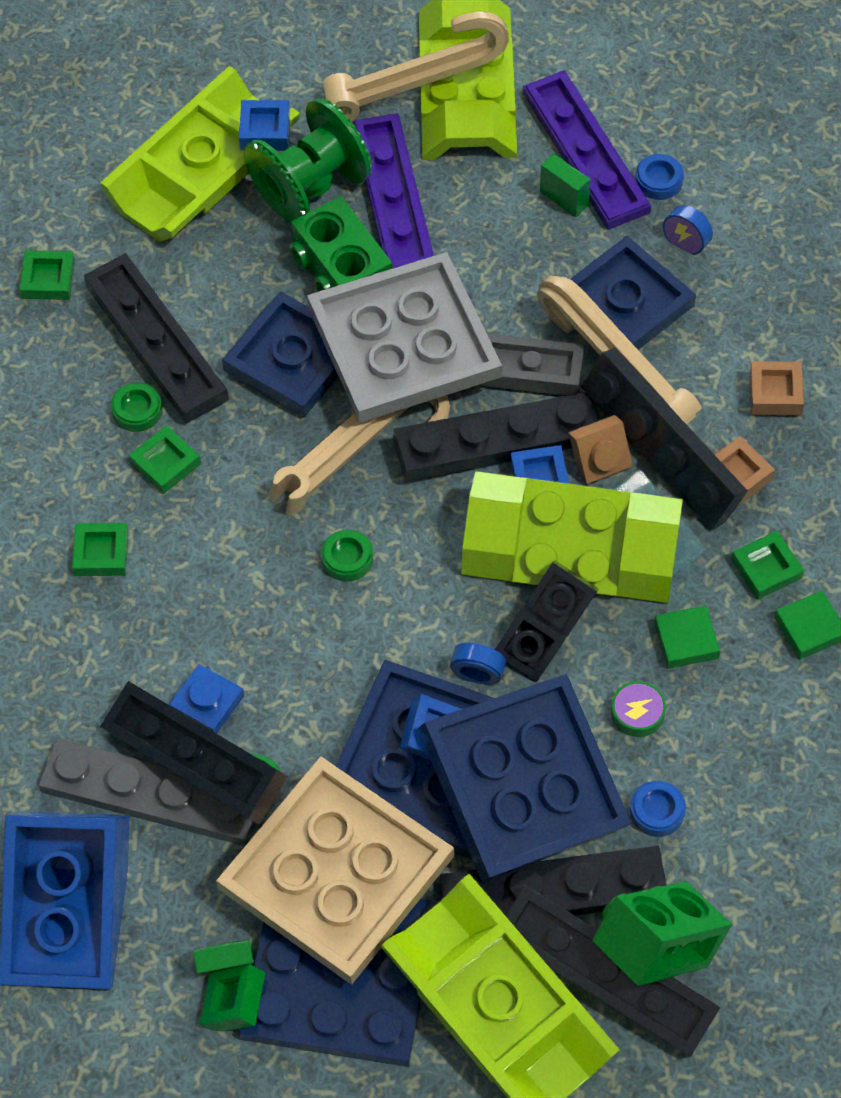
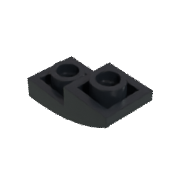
[495,560,599,682]

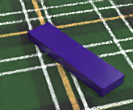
[523,70,651,230]
[352,113,434,268]

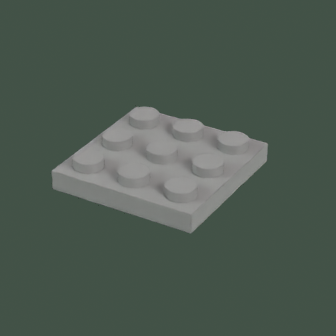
[307,252,502,423]

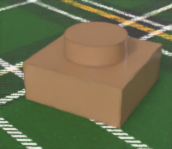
[749,361,804,415]
[569,415,633,484]
[715,436,775,507]

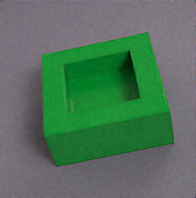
[540,153,590,217]
[19,250,75,300]
[128,425,202,494]
[72,523,129,576]
[731,531,805,600]
[774,590,841,660]
[654,605,720,669]
[193,938,254,974]
[199,964,266,1032]

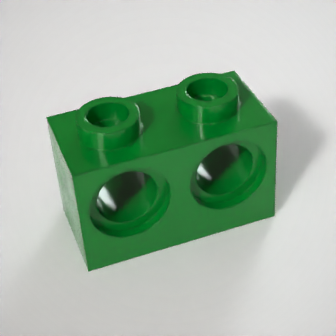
[289,196,393,292]
[592,881,733,986]

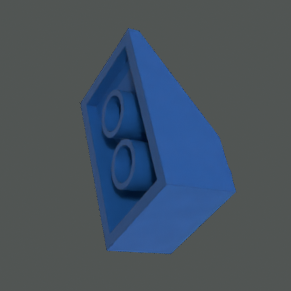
[0,811,130,989]

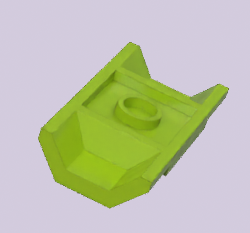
[419,0,517,160]
[100,66,300,242]
[461,471,683,603]
[381,874,620,1098]

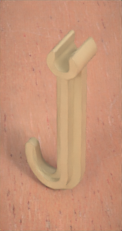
[323,11,509,121]
[537,276,702,424]
[270,395,450,516]

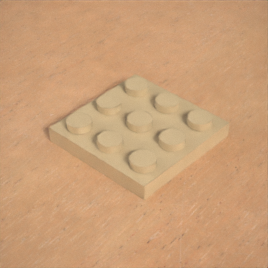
[216,756,454,985]

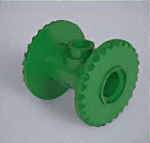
[244,98,372,223]

